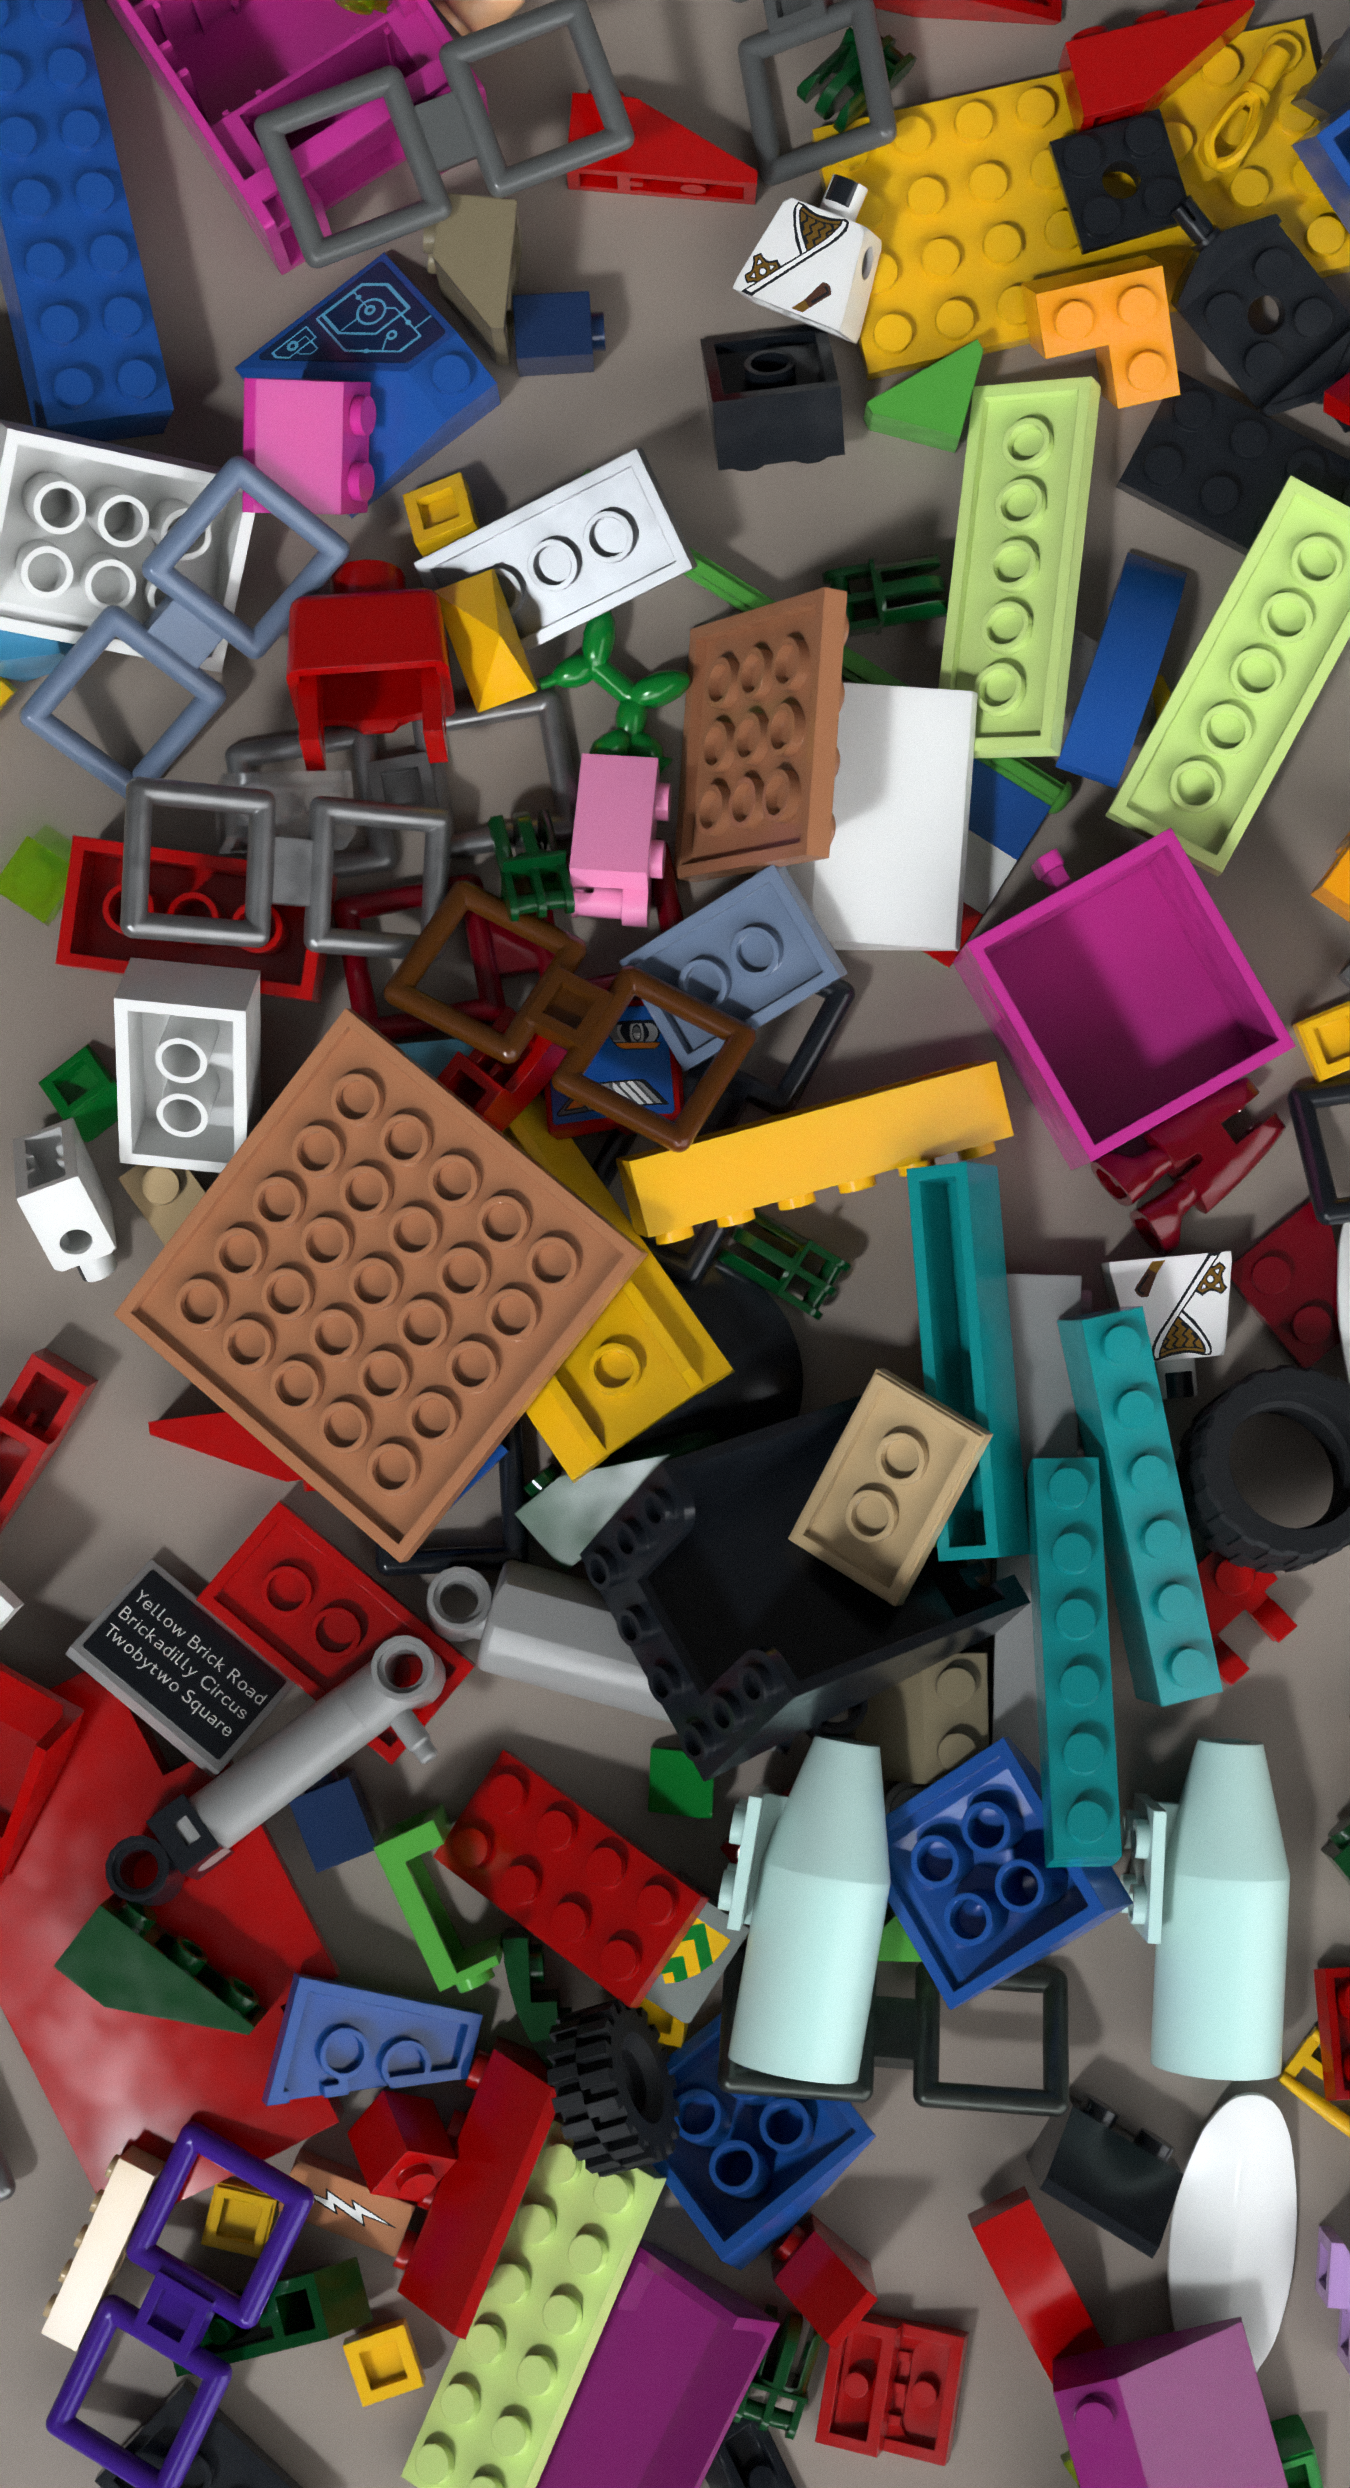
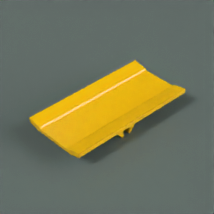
[502,1093,735,1483]

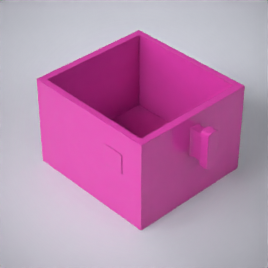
[953,828,1296,1170]

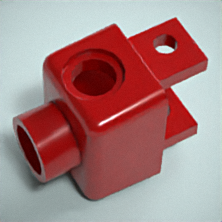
[286,559,456,772]

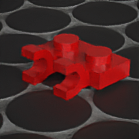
[1196,1550,1298,1686]

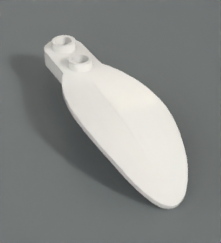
[1167,2092,1297,2372]

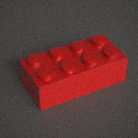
[55,835,338,1004]

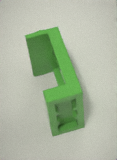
[373,1802,503,1993]

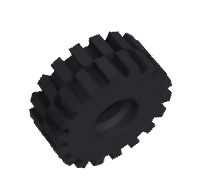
[546,1999,680,2177]

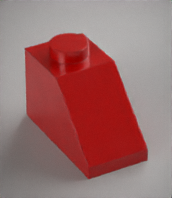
[770,2214,878,2350]

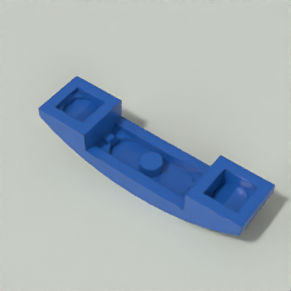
[1055,552,1187,788]

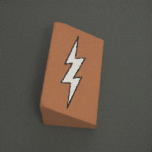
[276,2148,417,2257]

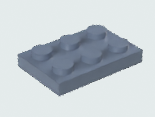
[619,865,848,1072]

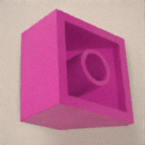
[242,378,376,515]

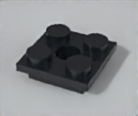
[1048,109,1190,255]

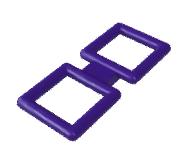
[46,2121,314,2488]

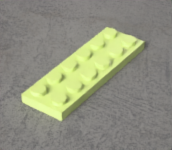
[938,376,1101,759]
[1105,476,1350,877]
[401,2119,667,2488]

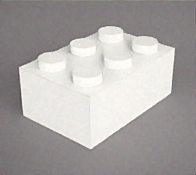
[114,958,261,1173]

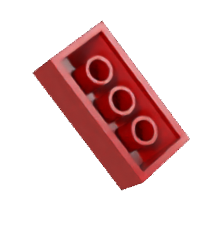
[393,2035,556,2340]

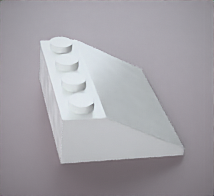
[0,419,255,673]
[757,683,978,951]

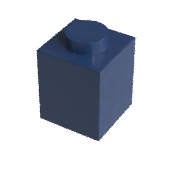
[513,291,606,377]
[289,1768,380,1873]

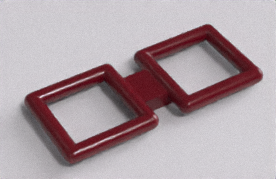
[333,838,684,1041]

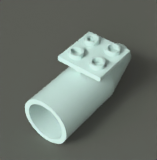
[718,1734,891,2084]
[1120,1737,1290,2081]

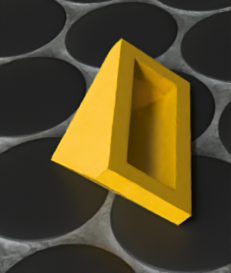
[434,569,538,713]

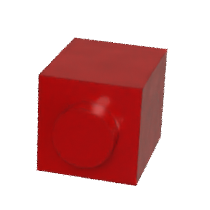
[347,2090,457,2203]

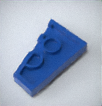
[262,1972,483,2106]

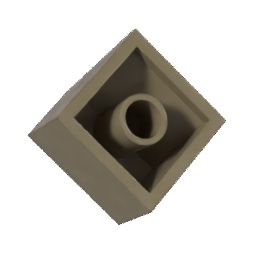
[423,193,523,366]
[855,1646,989,1784]

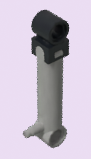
[105,1635,446,1907]

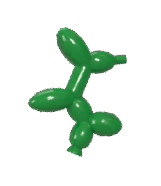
[537,610,690,776]

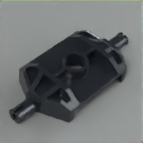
[1169,195,1350,433]

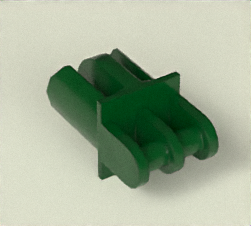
[797,27,917,133]
[821,553,948,637]
[488,809,575,922]
[717,1208,852,1321]
[733,2303,823,2440]

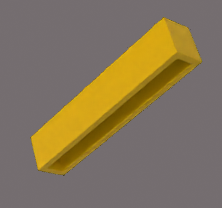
[616,1060,1014,1245]

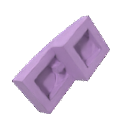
[1315,2226,1350,2375]

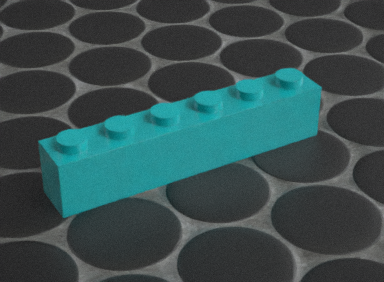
[907,1161,1030,1561]
[1057,1306,1223,1707]
[1025,1457,1122,1868]

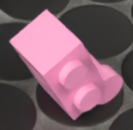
[569,753,671,927]

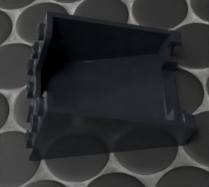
[579,1394,1031,1782]

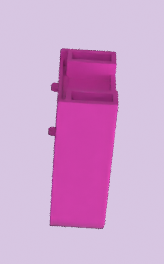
[104,0,490,275]

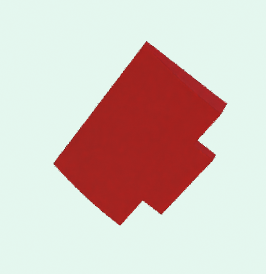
[0,1671,345,2204]

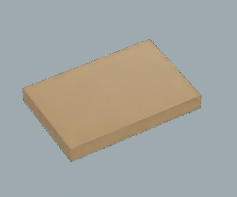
[788,1368,993,1606]

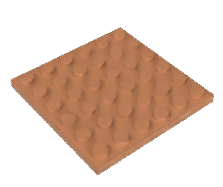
[113,1008,648,1563]

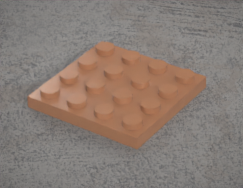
[674,587,849,882]

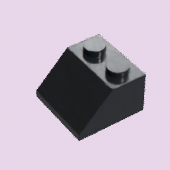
[700,326,845,471]
[1026,2094,1184,2259]

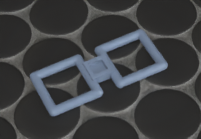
[19,456,350,799]

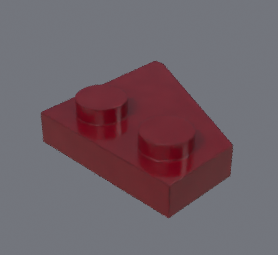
[1230,1199,1340,1368]

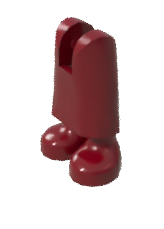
[1091,1077,1286,1257]

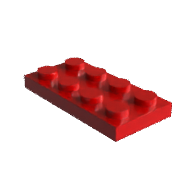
[196,1500,476,1765]
[433,1750,710,2008]

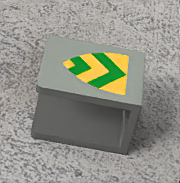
[645,1870,750,2023]

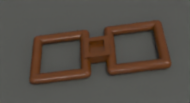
[384,880,756,1153]

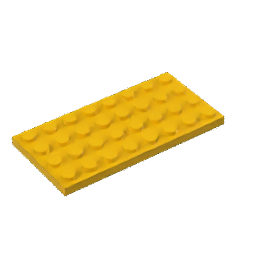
[811,19,1350,381]

